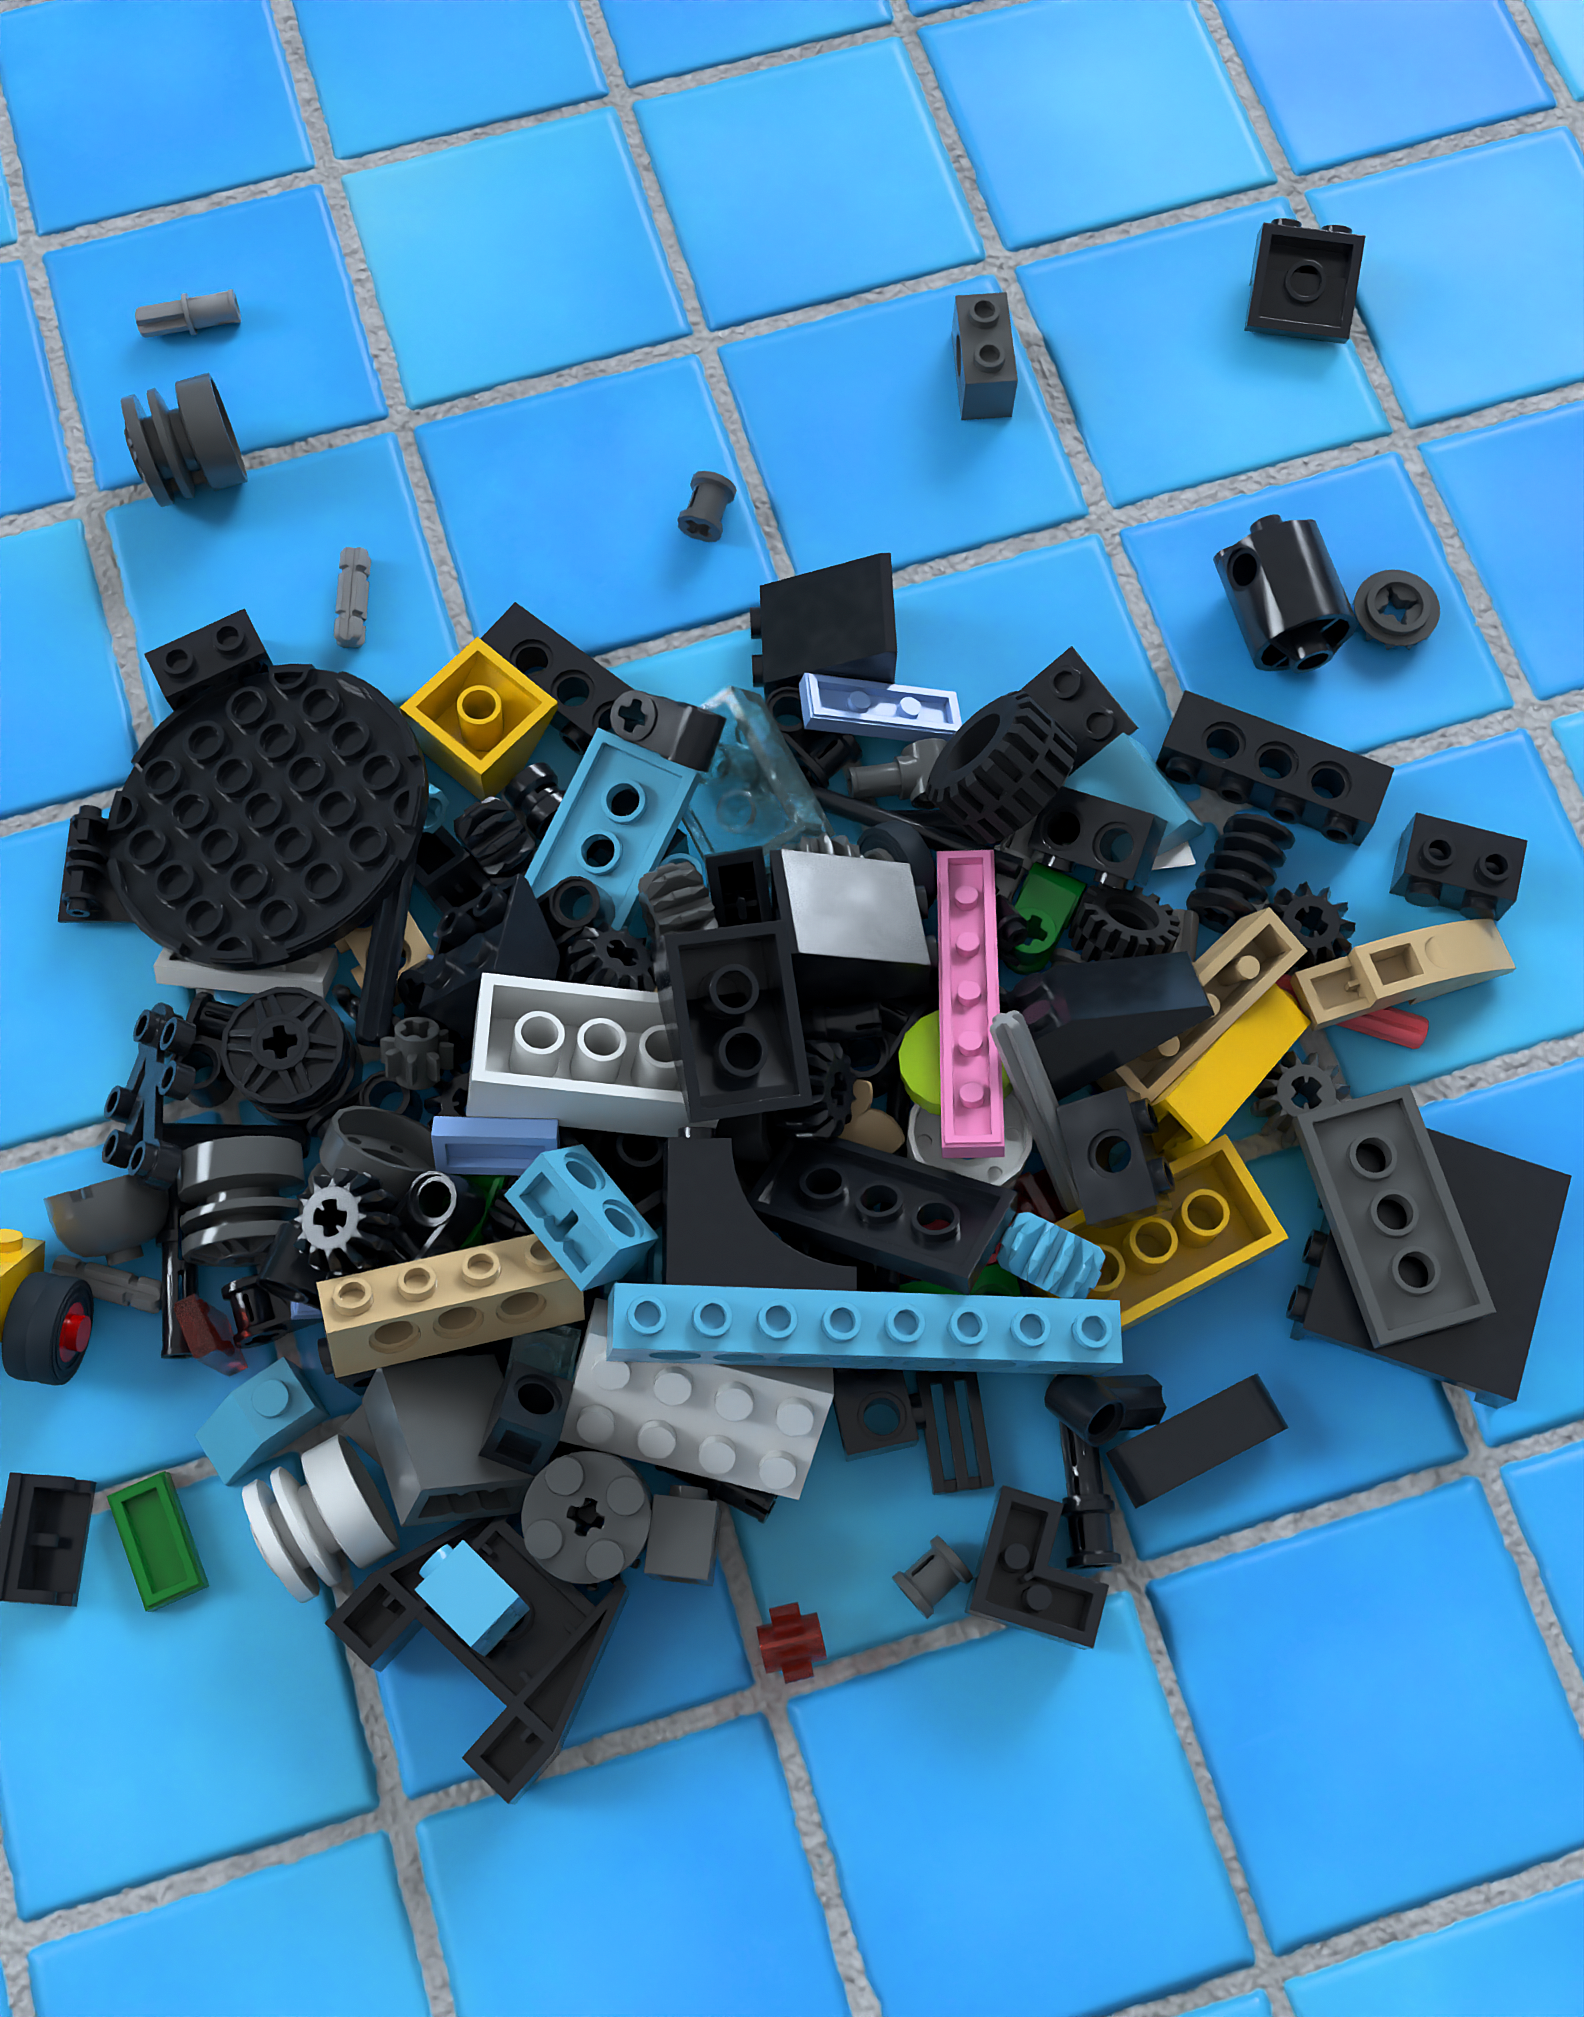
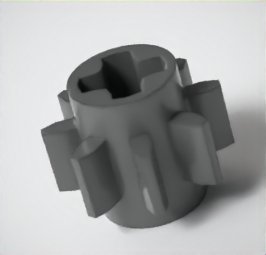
[380,1017,454,1090]

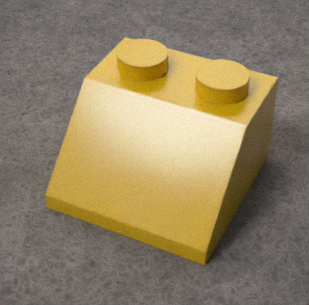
[400,637,558,802]

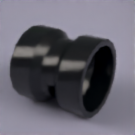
[504,762,566,840]

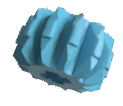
[996,1212,1106,1299]

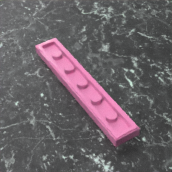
[937,850,1005,1158]

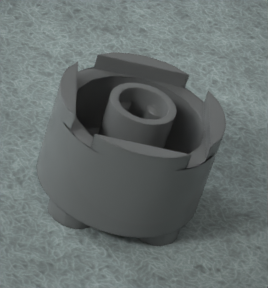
[521,1451,653,1584]

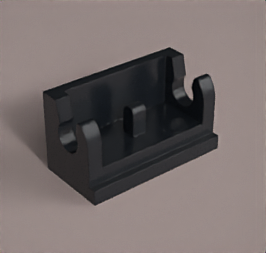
[0,1472,96,1607]

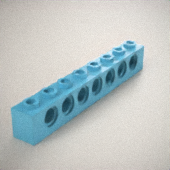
[606,1283,1123,1375]

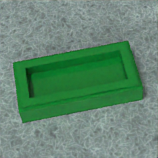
[107,1471,209,1612]

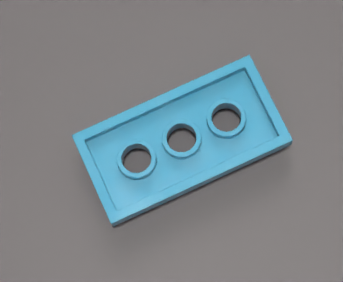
[524,728,702,931]

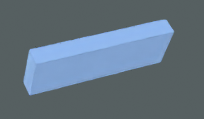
[798,673,962,742]

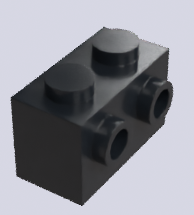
[1389,812,1528,921]

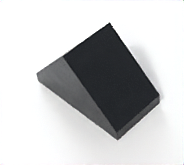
[704,846,773,928]

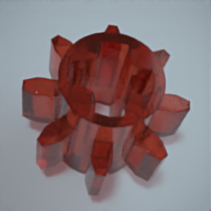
[756,1602,827,1684]

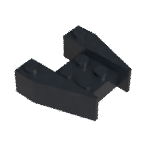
[325,1508,630,1805]

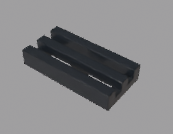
[915,1371,994,1495]

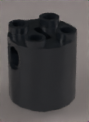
[1213,514,1358,673]

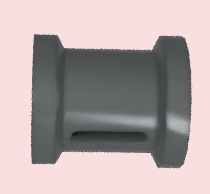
[677,471,737,542]
[892,1535,974,1619]

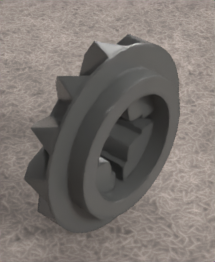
[1352,570,1440,650]

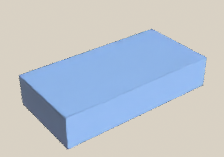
[431,1116,561,1176]

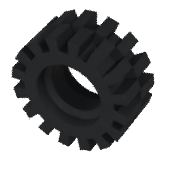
[1068,883,1181,962]

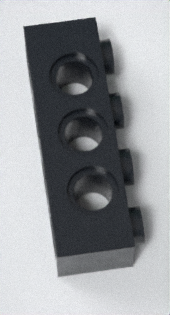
[480,602,659,755]
[1156,690,1395,846]

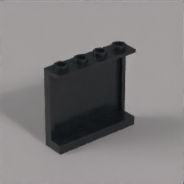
[1286,1128,1572,1409]

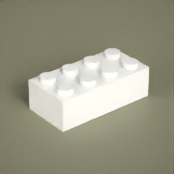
[466,973,719,1137]
[559,1298,834,1500]

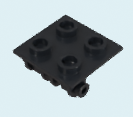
[1018,646,1139,777]
[58,805,134,923]

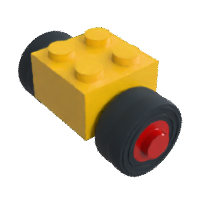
[0,1229,94,1386]

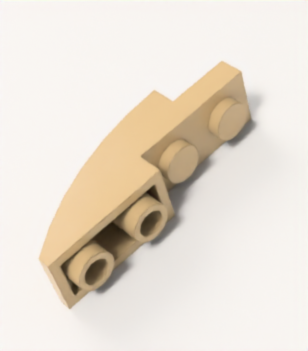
[1289,919,1516,1031]

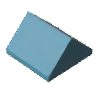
[1063,732,1206,862]

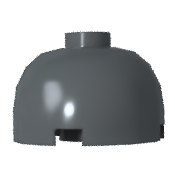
[43,1174,170,1266]

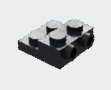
[1244,218,1366,344]

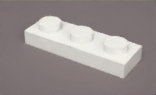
[153,948,339,999]

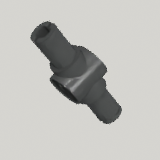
[846,738,947,809]

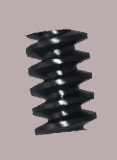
[1186,813,1295,934]

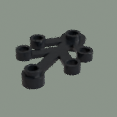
[102,1002,196,1192]

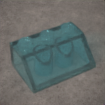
[646,685,836,874]

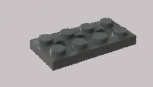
[1292,1084,1496,1349]

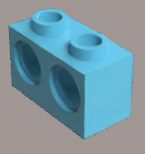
[504,1144,660,1291]
[415,1540,530,1657]

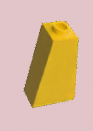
[1151,983,1311,1163]

